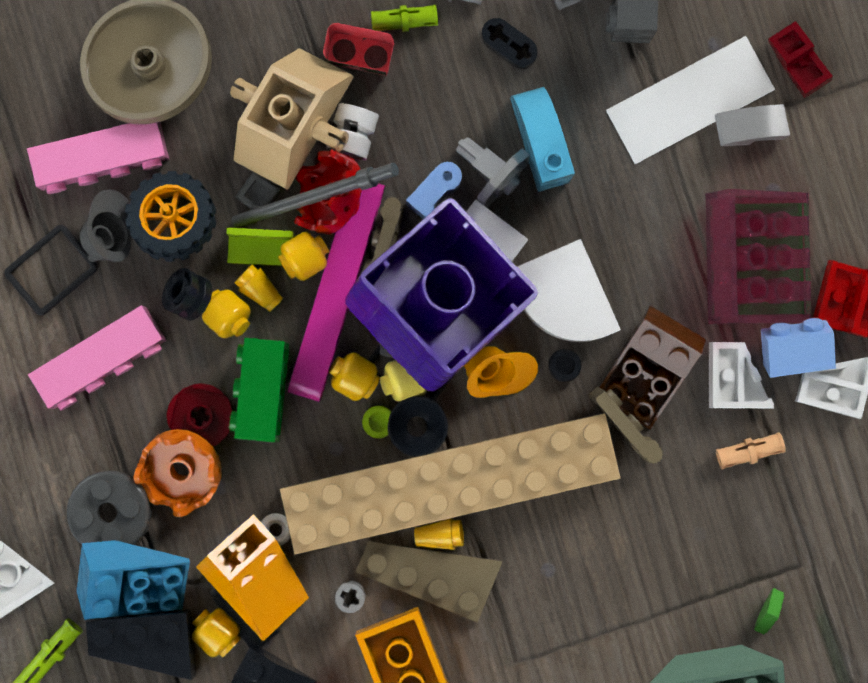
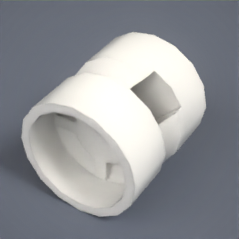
[326,103,379,160]

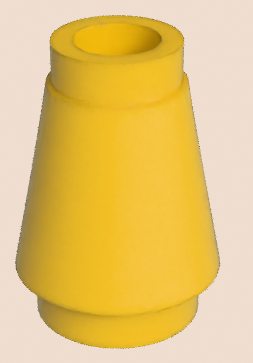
[234,264,283,312]
[414,518,464,550]

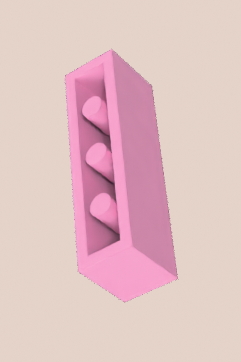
[27,122,169,194]
[28,305,167,411]

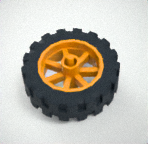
[125,171,216,262]

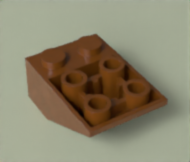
[599,306,706,430]

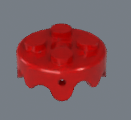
[293,149,362,235]

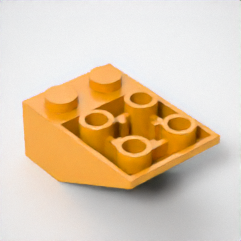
[196,514,309,641]

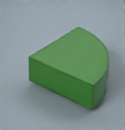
[754,588,784,635]

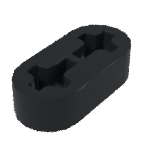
[482,18,538,69]

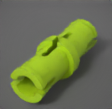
[371,5,438,32]

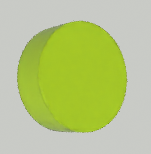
[362,406,391,438]

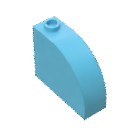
[510,87,575,192]

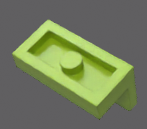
[226,228,296,267]

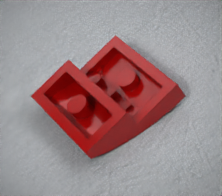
[813,260,868,338]

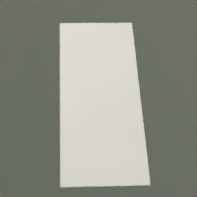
[606,36,775,164]

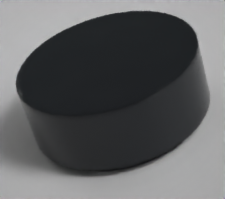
[548,349,582,382]

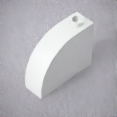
[517,239,621,342]

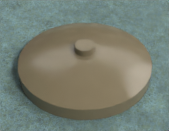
[80,0,212,124]

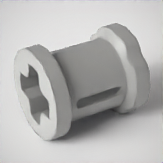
[335,580,366,613]

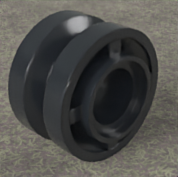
[162,268,212,321]

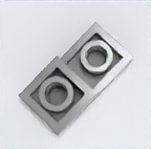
[715,104,790,146]

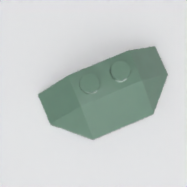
[650,645,785,683]

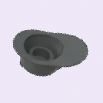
[80,189,132,262]

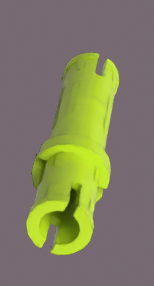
[13,618,83,683]

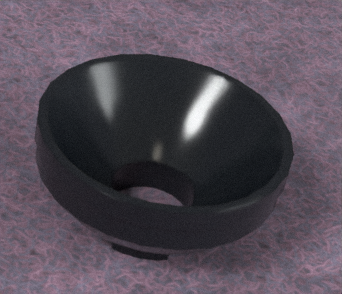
[387,396,448,457]

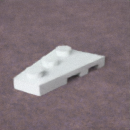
[0,540,55,619]

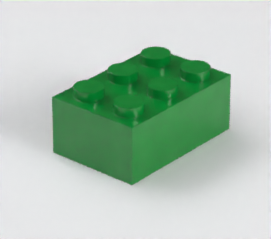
[229,337,290,442]

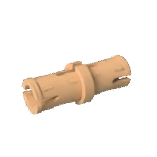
[716,432,786,470]

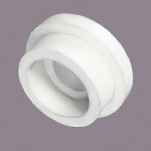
[261,513,291,546]

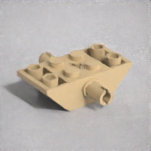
[230,48,354,190]

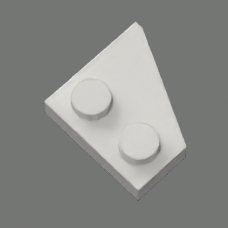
[709,342,774,409]
[795,357,868,419]

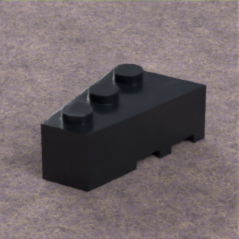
[86,609,197,680]

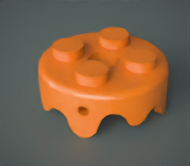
[134,429,222,517]

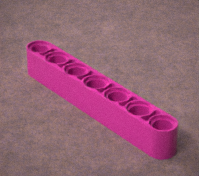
[288,183,385,402]

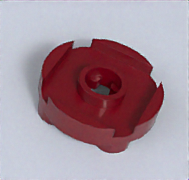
[167,383,233,446]

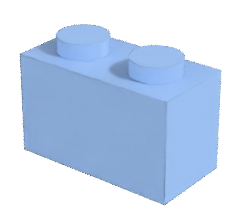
[761,318,836,378]

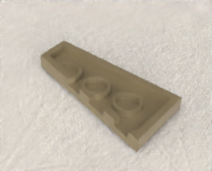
[356,541,503,623]

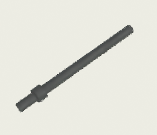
[231,163,399,228]

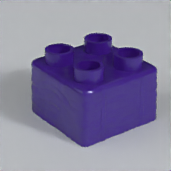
[345,198,538,391]

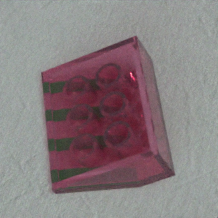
[705,189,811,325]

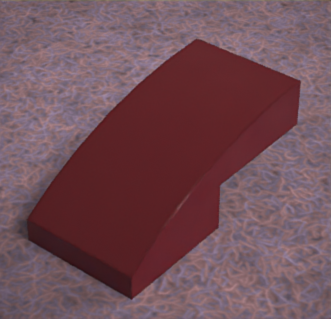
[768,21,833,98]

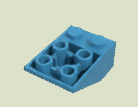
[77,540,190,620]

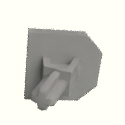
[456,137,530,208]

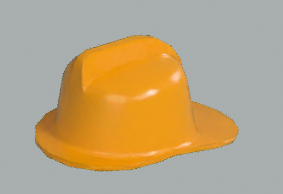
[464,346,538,398]

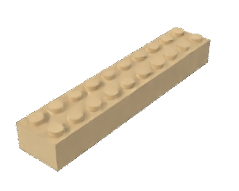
[280,413,621,554]

